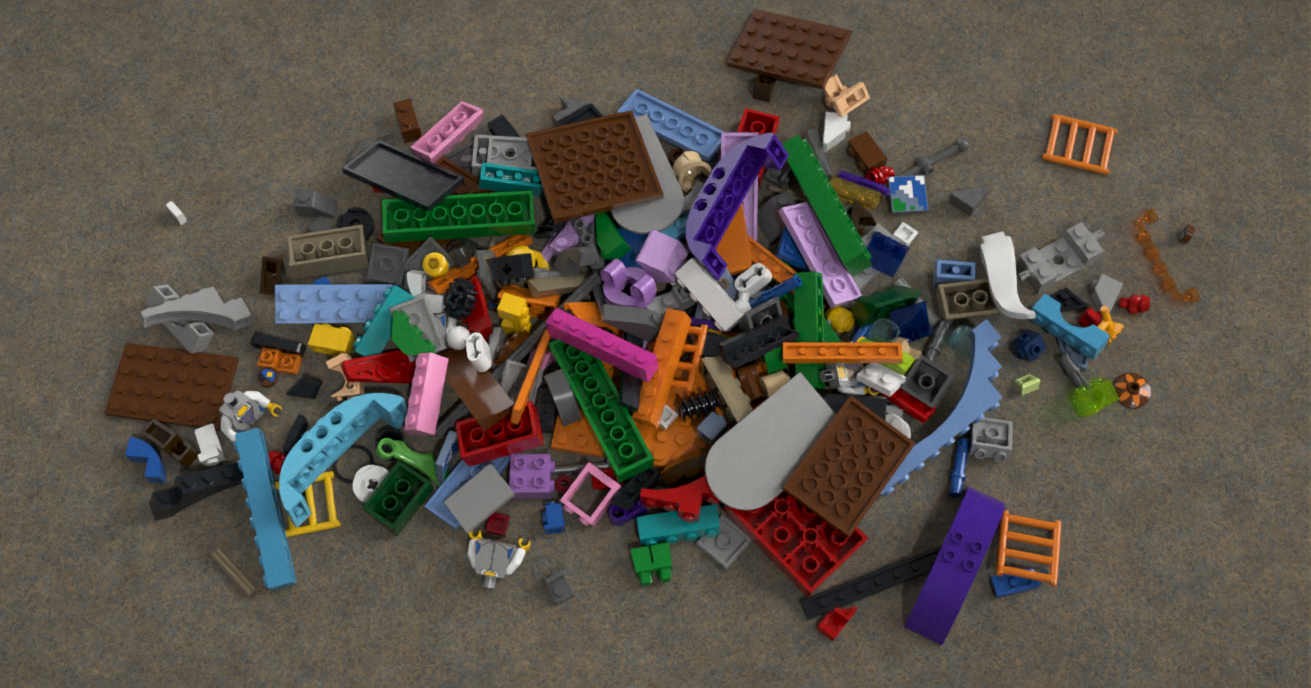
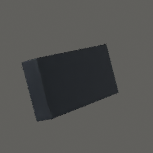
[282,414,309,455]

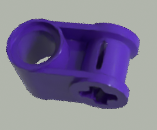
[609,500,648,526]

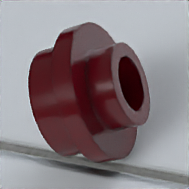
[555,475,574,495]

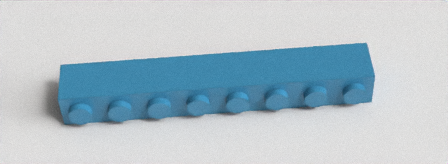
[233,428,297,591]

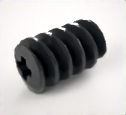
[677,389,721,423]

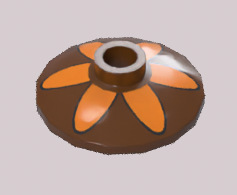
[1112,373,1151,409]

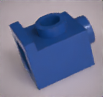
[542,502,566,535]

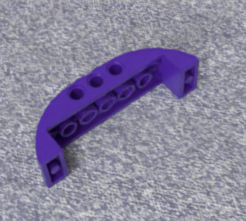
[686,133,789,281]
[904,486,1006,646]

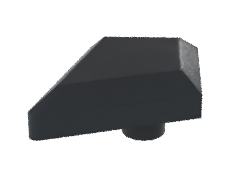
[1050,288,1088,312]
[287,374,323,399]

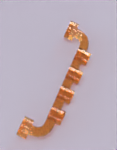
[1136,208,1200,304]

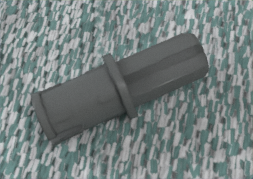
[1058,354,1089,391]

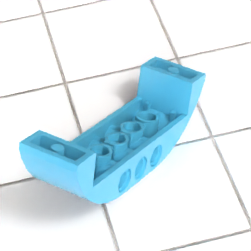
[279,393,408,528]

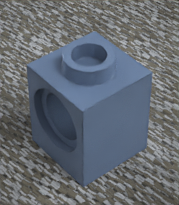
[696,411,727,447]

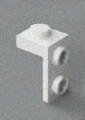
[195,424,225,467]

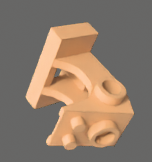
[824,74,870,117]
[326,353,364,402]

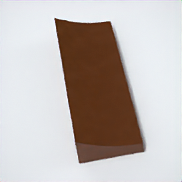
[436,348,515,431]

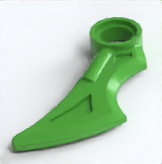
[376,438,442,487]

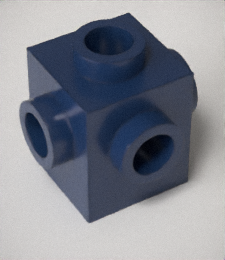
[1012,330,1047,362]

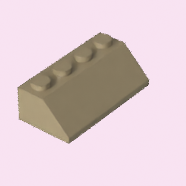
[288,224,369,279]
[935,279,1020,320]
[701,357,754,428]

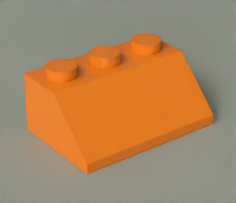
[497,285,561,320]

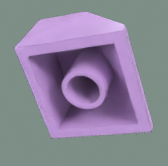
[635,230,690,283]

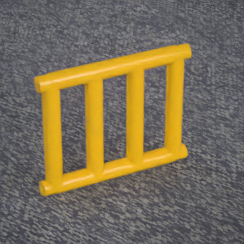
[275,471,341,537]

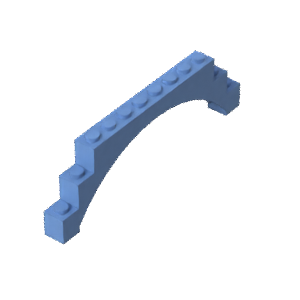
[878,319,1003,497]

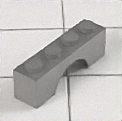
[145,284,214,354]

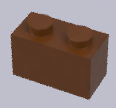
[393,98,422,143]
[847,131,887,175]

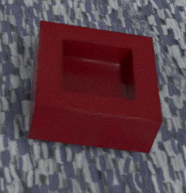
[485,513,511,537]

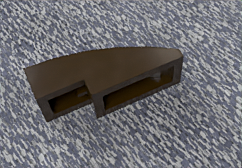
[140,418,200,469]
[659,448,711,487]

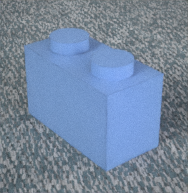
[933,260,975,287]

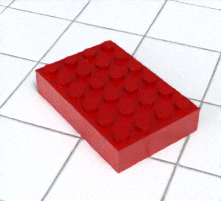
[723,491,868,598]

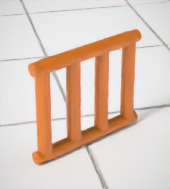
[1042,114,1118,175]
[641,325,708,393]
[995,510,1061,587]

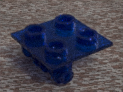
[867,231,910,278]
[889,301,934,342]

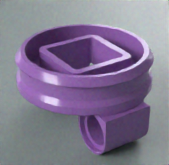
[601,259,657,308]

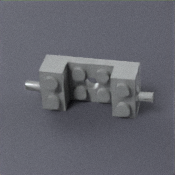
[461,134,536,178]
[1016,222,1105,294]

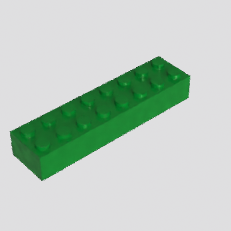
[782,134,872,277]
[382,190,536,243]
[548,339,654,483]

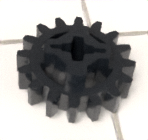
[444,278,477,320]

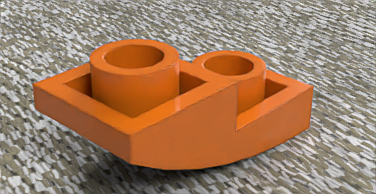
[257,348,303,375]

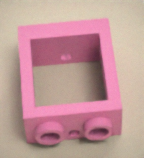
[560,462,623,527]

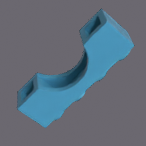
[1030,294,1110,360]

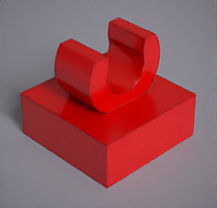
[1077,308,1103,328]

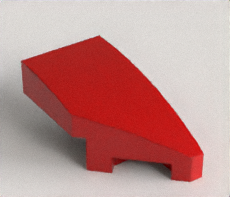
[817,607,858,641]

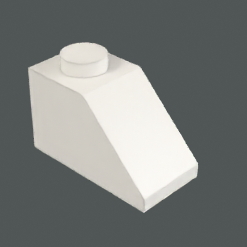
[822,112,850,152]

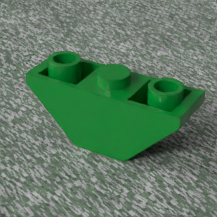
[392,309,437,355]

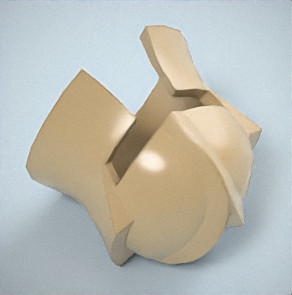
[673,151,712,192]

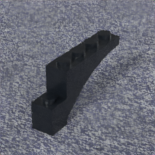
[149,462,244,521]

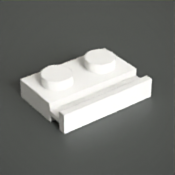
[856,363,906,397]

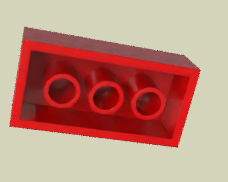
[737,108,780,188]
[455,401,544,467]

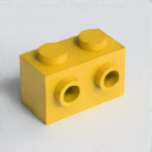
[308,323,355,356]

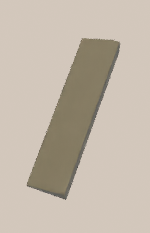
[527,272,602,298]

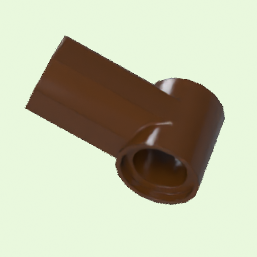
[735,363,766,404]

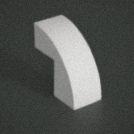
[407,270,447,314]

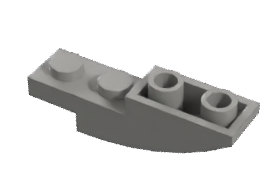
[645,285,698,316]

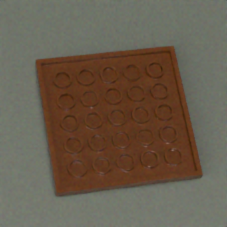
[526,110,663,224]

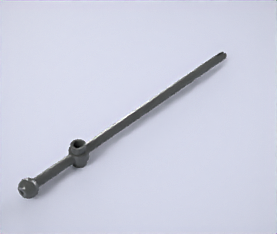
[844,138,969,213]

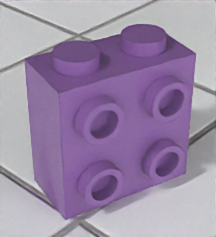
[509,454,555,499]

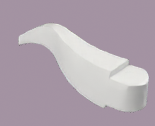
[980,231,1035,319]

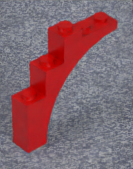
[640,476,722,523]

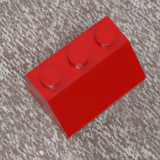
[462,275,493,342]

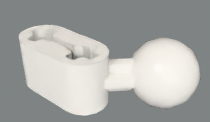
[734,263,772,313]
[446,326,492,372]

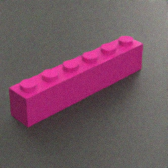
[546,308,658,383]

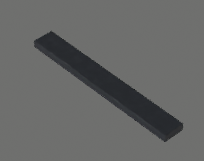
[618,284,643,412]
[800,545,942,621]

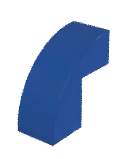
[125,437,166,484]

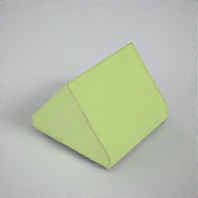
[1014,374,1040,396]

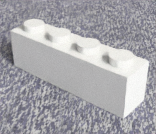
[675,258,744,331]

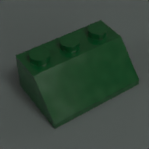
[850,286,922,328]
[362,461,434,537]

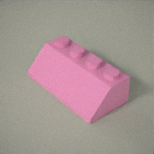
[410,101,483,164]
[404,352,448,436]

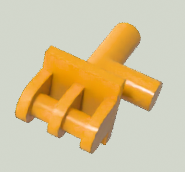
[1097,306,1124,345]

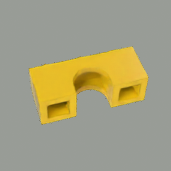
[497,292,532,336]

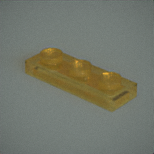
[830,176,882,211]

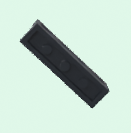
[719,313,800,368]

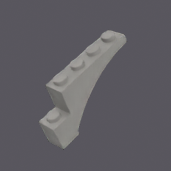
[140,286,252,332]

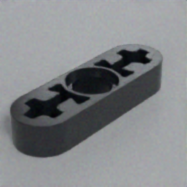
[250,334,306,357]

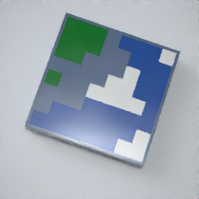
[887,175,929,214]
[435,431,458,484]

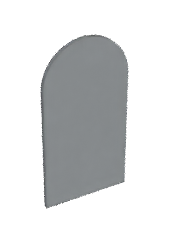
[611,114,684,234]
[705,373,836,510]

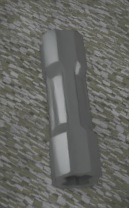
[802,129,833,180]

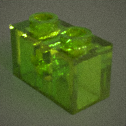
[1069,377,1120,417]

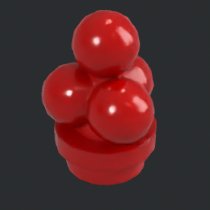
[866,166,895,184]
[1118,294,1150,315]
[268,451,287,475]

